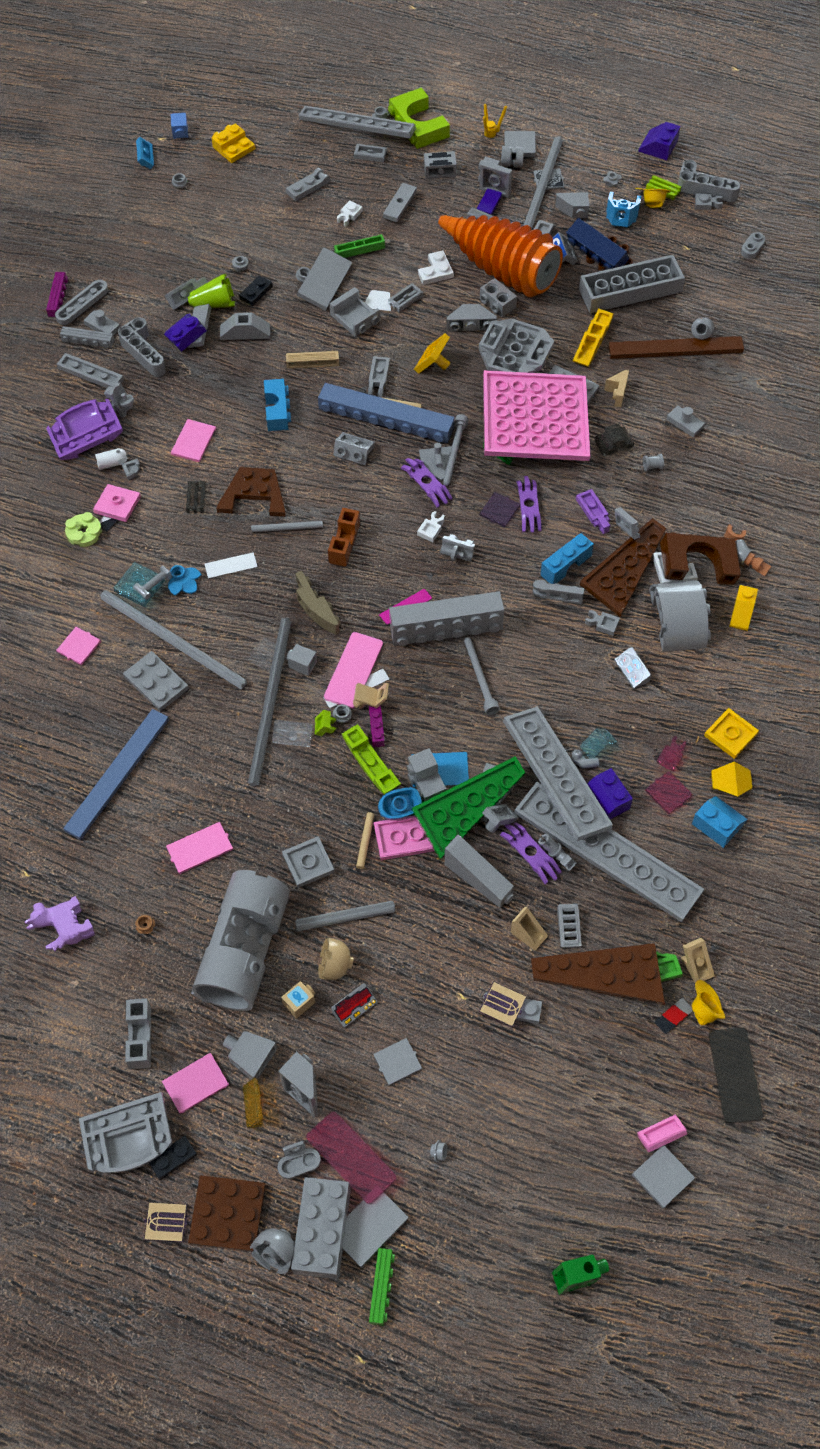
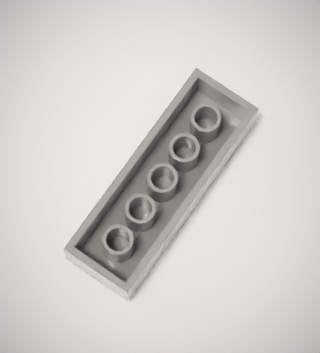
[579,255,685,313]
[389,591,504,646]

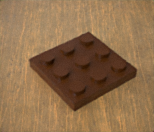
[188,1175,266,1252]

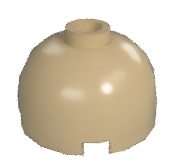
[318,938,353,980]

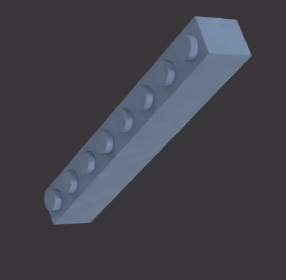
[318,383,454,443]

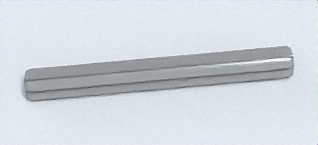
[295,901,395,931]

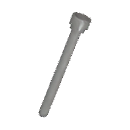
[443,414,469,486]
[464,637,500,715]

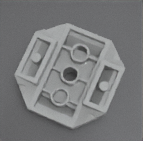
[479,319,554,373]

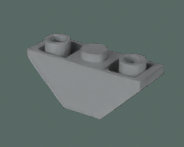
[446,304,497,331]
[220,312,270,340]

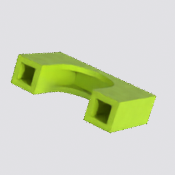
[388,87,450,149]

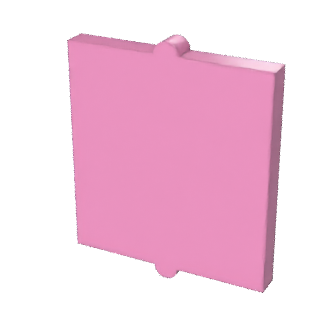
[56,627,101,666]

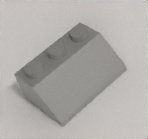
[279,1051,318,1117]

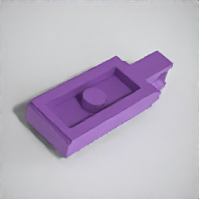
[576,489,610,534]

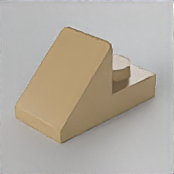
[604,370,629,407]
[681,938,715,983]

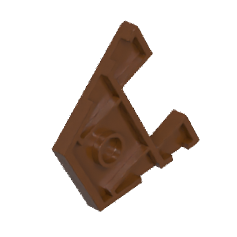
[216,467,286,517]

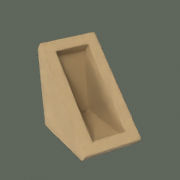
[511,907,548,951]

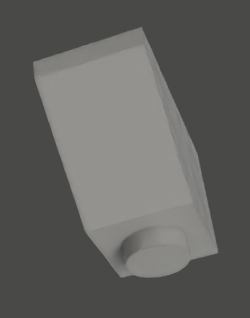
[555,192,589,218]

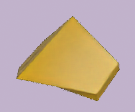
[711,762,752,797]

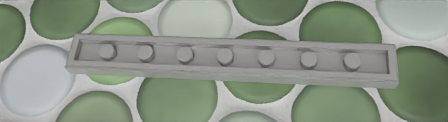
[299,106,416,138]

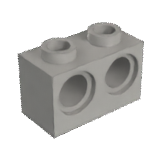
[480,278,517,317]

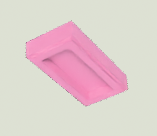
[637,1114,687,1152]

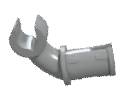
[538,834,577,871]

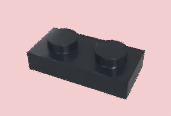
[239,275,273,307]
[149,1136,197,1180]

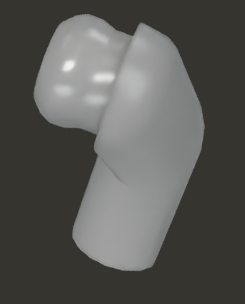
[571,750,599,769]

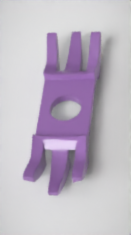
[401,458,452,508]
[516,476,541,533]
[500,822,561,885]

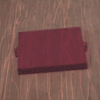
[645,771,693,815]

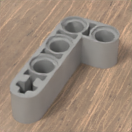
[678,160,740,202]
[118,317,166,377]

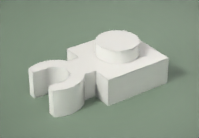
[337,200,363,227]
[417,511,445,542]

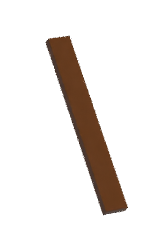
[608,336,744,359]

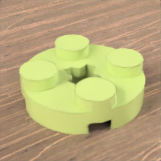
[65,512,102,547]

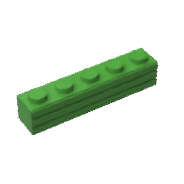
[334,234,385,258]
[369,1248,395,1326]

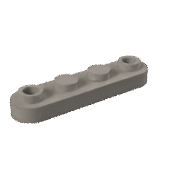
[55,280,108,325]

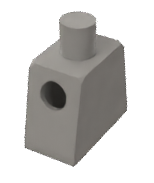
[223,1031,277,1083]

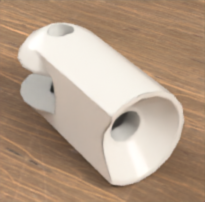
[95,448,127,470]

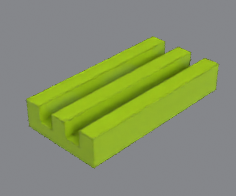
[646,175,681,200]

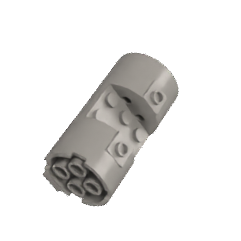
[191,870,290,1011]

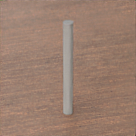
[251,521,323,533]

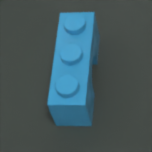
[264,379,291,431]
[540,533,594,584]

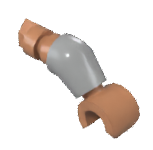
[724,524,771,576]

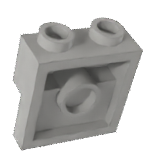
[478,156,512,198]

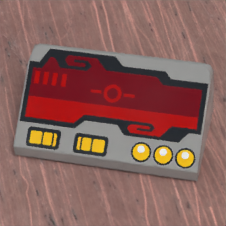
[331,983,378,1028]

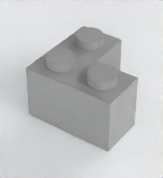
[406,748,446,802]

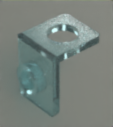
[580,728,617,758]

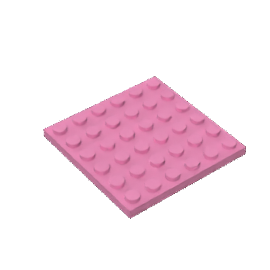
[483,370,590,461]

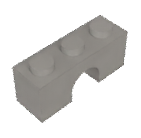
[125,998,151,1069]

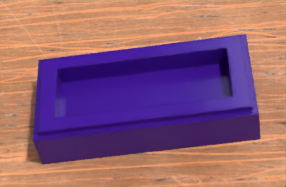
[477,188,502,215]

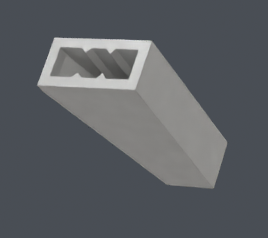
[445,835,514,908]

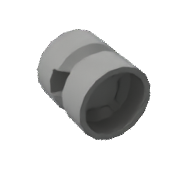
[501,145,524,168]

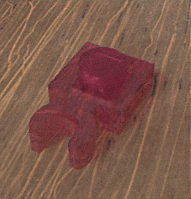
[657,736,686,772]

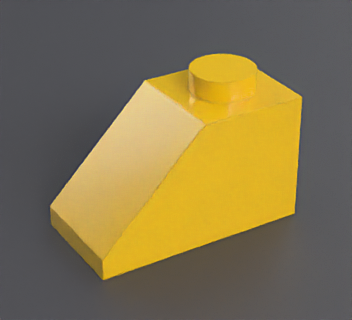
[729,585,758,631]

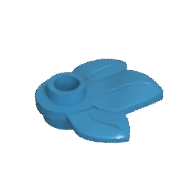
[168,565,201,595]

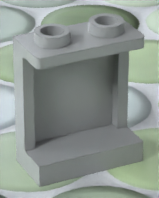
[329,287,381,337]

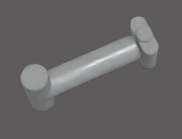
[133,565,172,600]

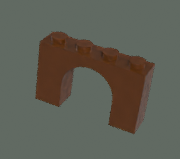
[660,532,741,585]

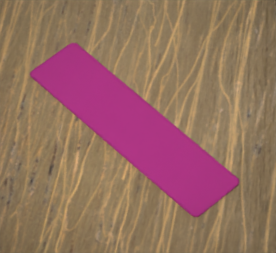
[379,589,432,624]

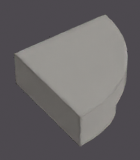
[122,458,140,481]

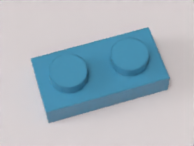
[136,137,154,169]

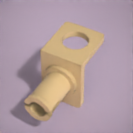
[353,683,389,709]

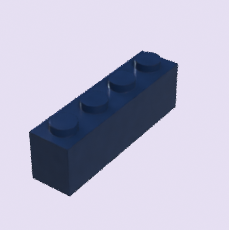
[566,218,629,270]

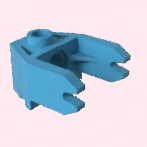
[606,192,641,227]

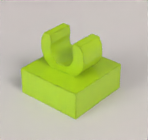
[315,710,336,736]

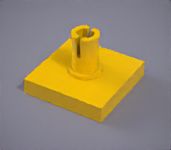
[414,333,451,374]

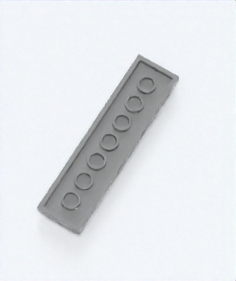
[503,706,613,841]

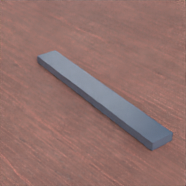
[63,709,169,840]

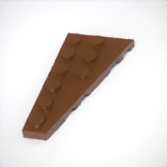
[580,518,666,618]
[531,943,665,1005]

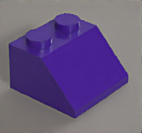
[638,122,681,161]
[587,768,633,819]

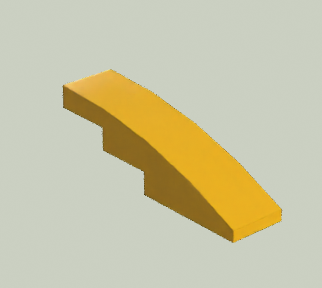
[573,308,614,367]

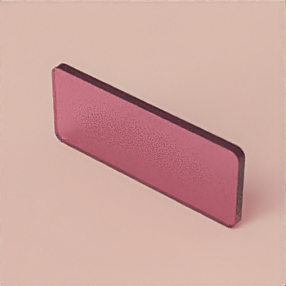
[306,1111,396,1204]

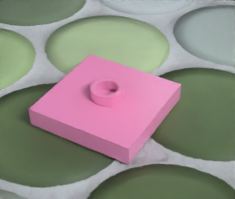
[93,484,141,522]

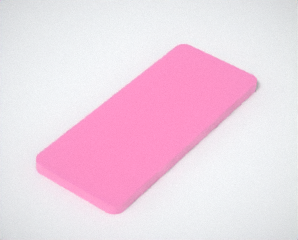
[324,632,383,709]

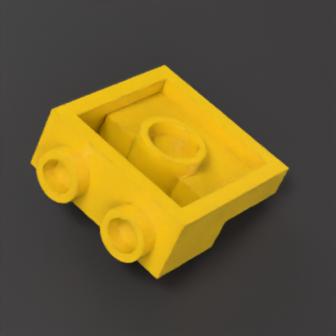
[211,123,256,163]

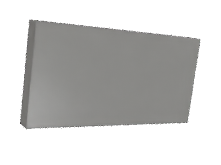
[297,247,352,311]

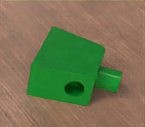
[552,1254,609,1295]

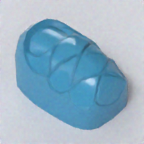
[378,787,422,819]

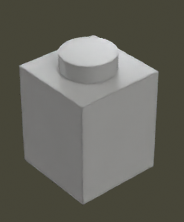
[287,644,317,676]

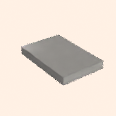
[343,1186,409,1268]

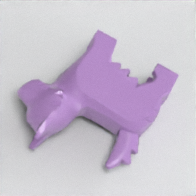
[25,896,95,951]

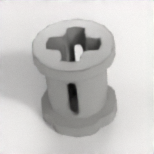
[643,454,664,471]

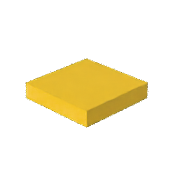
[704,708,759,759]

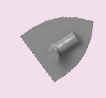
[419,443,452,481]

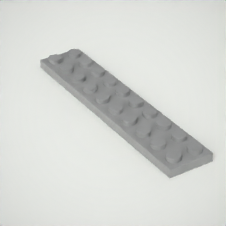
[514,782,704,922]

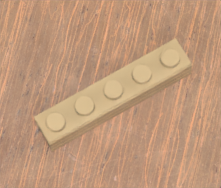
[286,351,339,369]

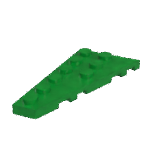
[412,756,525,860]

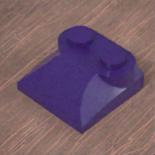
[164,314,207,352]

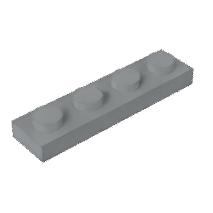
[56,353,124,388]

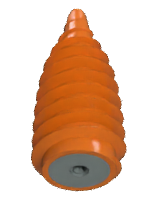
[438,215,563,297]

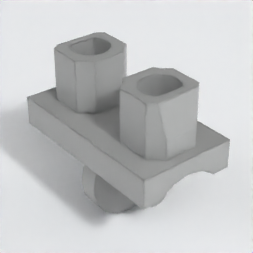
[104,382,134,417]
[440,534,475,562]

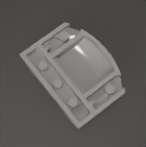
[79,1092,173,1173]

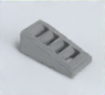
[557,904,582,949]

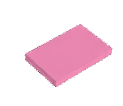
[374,815,434,860]

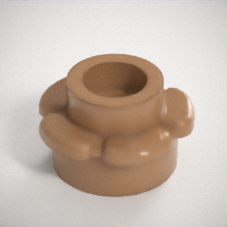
[135,915,155,934]

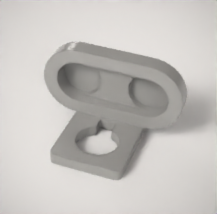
[277,1141,321,1179]

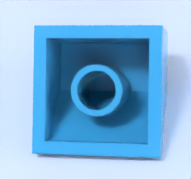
[692,796,748,848]

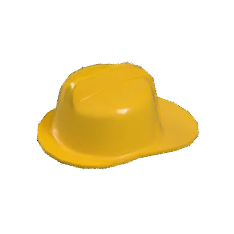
[635,188,670,208]
[691,980,725,1026]

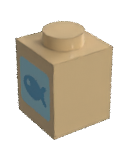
[281,981,315,1019]

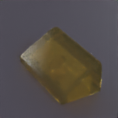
[243,1078,264,1128]

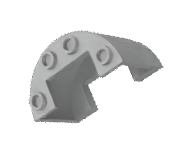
[649,580,711,652]

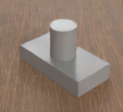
[84,310,120,336]
[666,405,705,438]
[482,804,519,833]

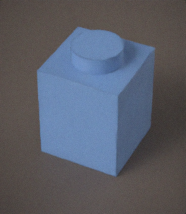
[171,113,188,139]

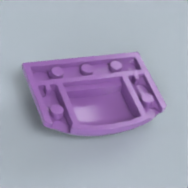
[46,399,123,460]

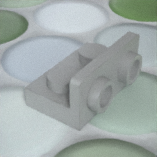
[333,432,375,465]

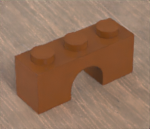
[328,508,360,567]

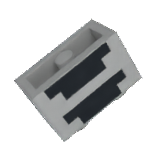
[424,151,457,179]

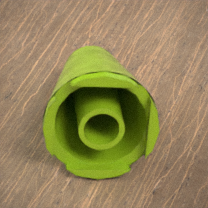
[188,274,235,308]

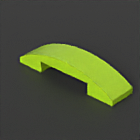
[342,724,401,795]

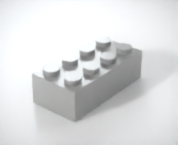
[291,1177,351,1279]

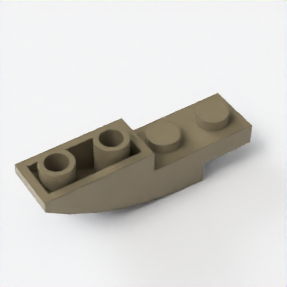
[295,571,341,635]

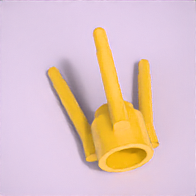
[483,104,507,138]

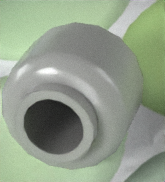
[691,317,714,340]

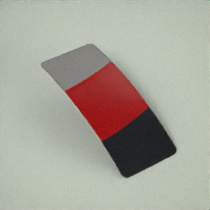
[655,998,693,1034]

